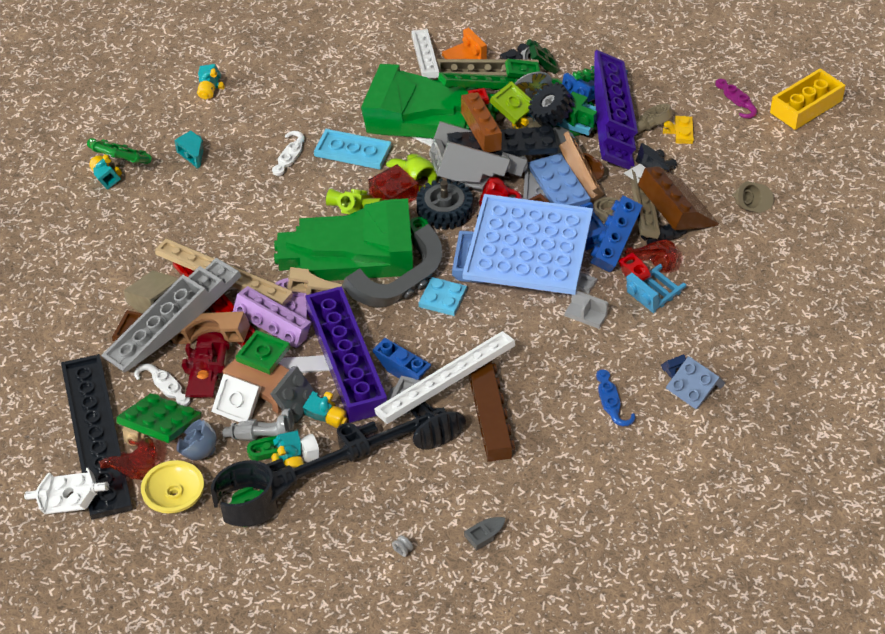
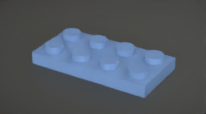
[528,153,590,206]

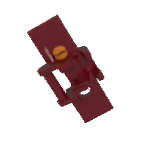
[182,332,230,398]

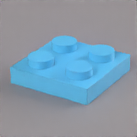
[418,277,467,316]

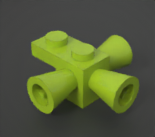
[326,188,383,214]

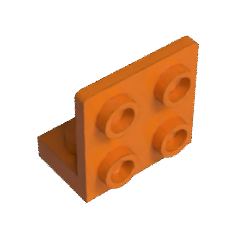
[442,27,487,59]

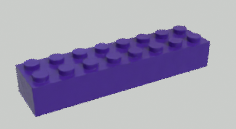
[305,286,387,423]

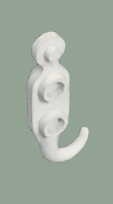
[272,131,305,176]
[134,364,190,406]

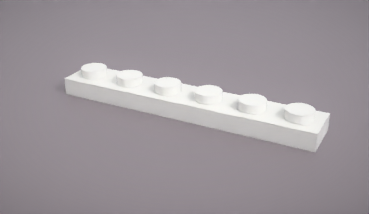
[411,29,439,80]

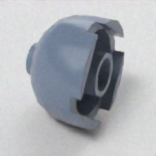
[176,419,217,461]

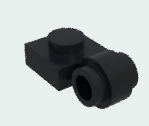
[500,43,531,59]

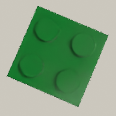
[235,330,290,375]

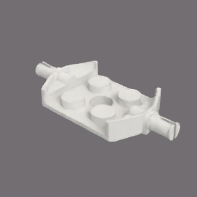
[24,468,109,514]

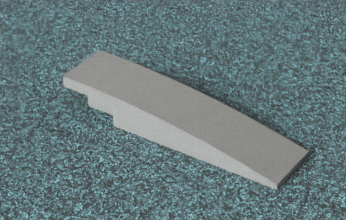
[101,258,242,373]

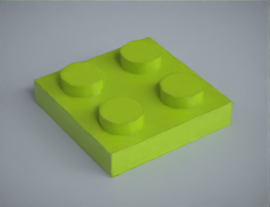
[489,81,532,124]

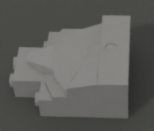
[429,121,528,182]

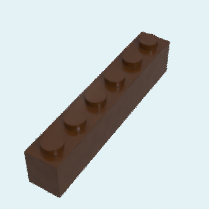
[468,360,515,462]

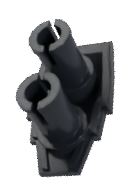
[635,143,677,172]

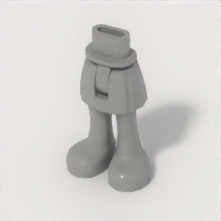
[222,408,294,440]

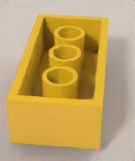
[770,68,846,130]

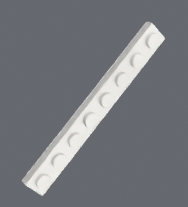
[374,331,515,424]

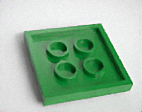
[117,393,201,443]

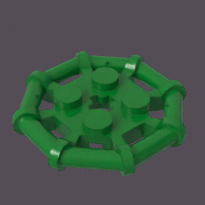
[87,138,152,164]

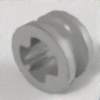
[392,535,413,557]

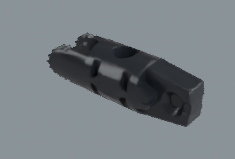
[641,224,687,247]

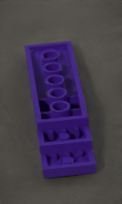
[594,50,638,170]

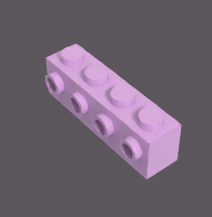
[233,286,311,348]

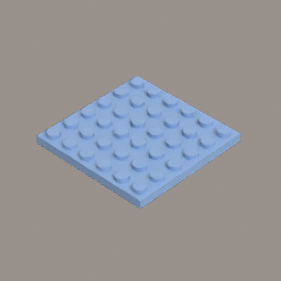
[462,194,593,295]

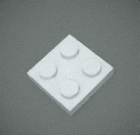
[211,374,262,422]

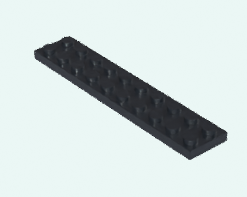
[61,354,133,520]

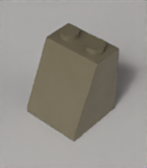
[123,270,178,313]

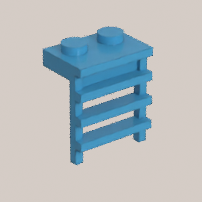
[626,264,686,313]

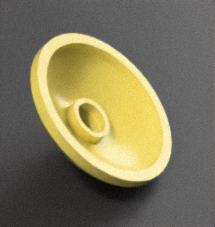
[141,460,204,513]

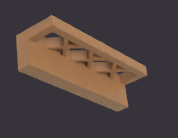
[559,131,604,202]

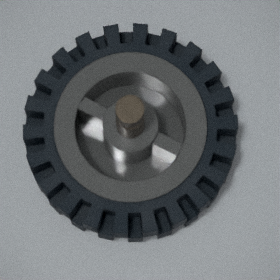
[416,179,473,229]

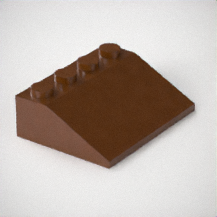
[638,166,719,230]

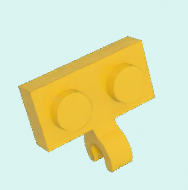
[663,116,694,144]

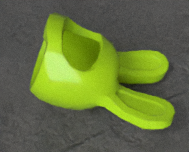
[386,154,437,192]

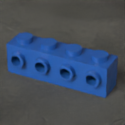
[590,195,643,272]

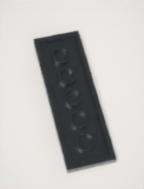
[447,126,558,156]

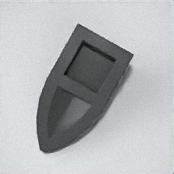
[464,517,505,551]

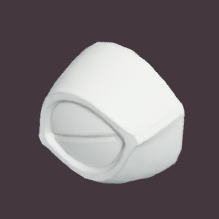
[300,434,319,462]

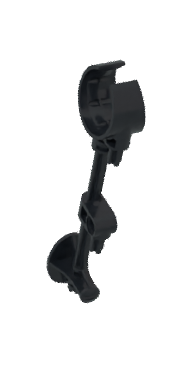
[211,401,466,527]

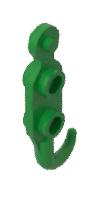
[572,66,594,82]

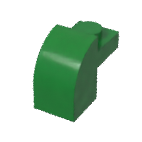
[565,91,597,128]

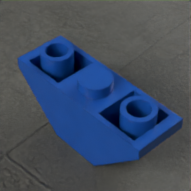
[373,338,431,380]

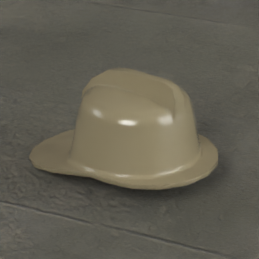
[732,181,774,213]

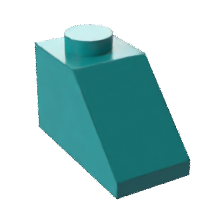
[174,130,204,169]

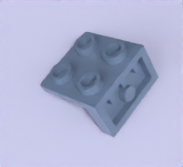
[666,356,725,409]

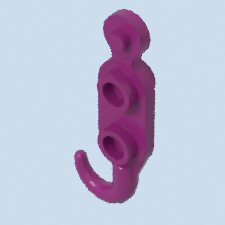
[715,79,757,119]

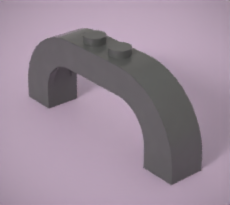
[342,224,442,307]

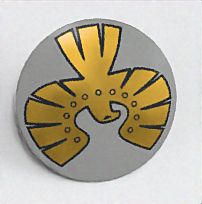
[515,72,552,99]

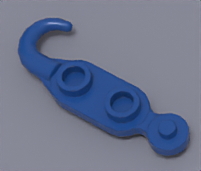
[596,369,635,426]

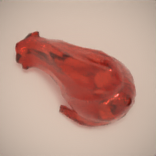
[625,240,679,273]
[99,437,157,480]

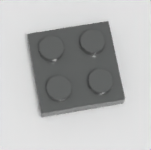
[270,366,315,423]

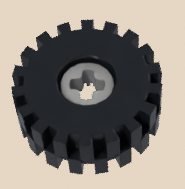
[528,82,575,127]

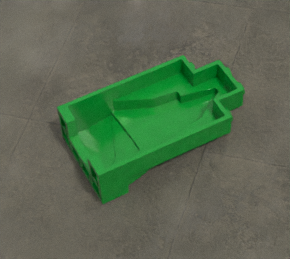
[361,64,499,138]
[274,198,413,281]

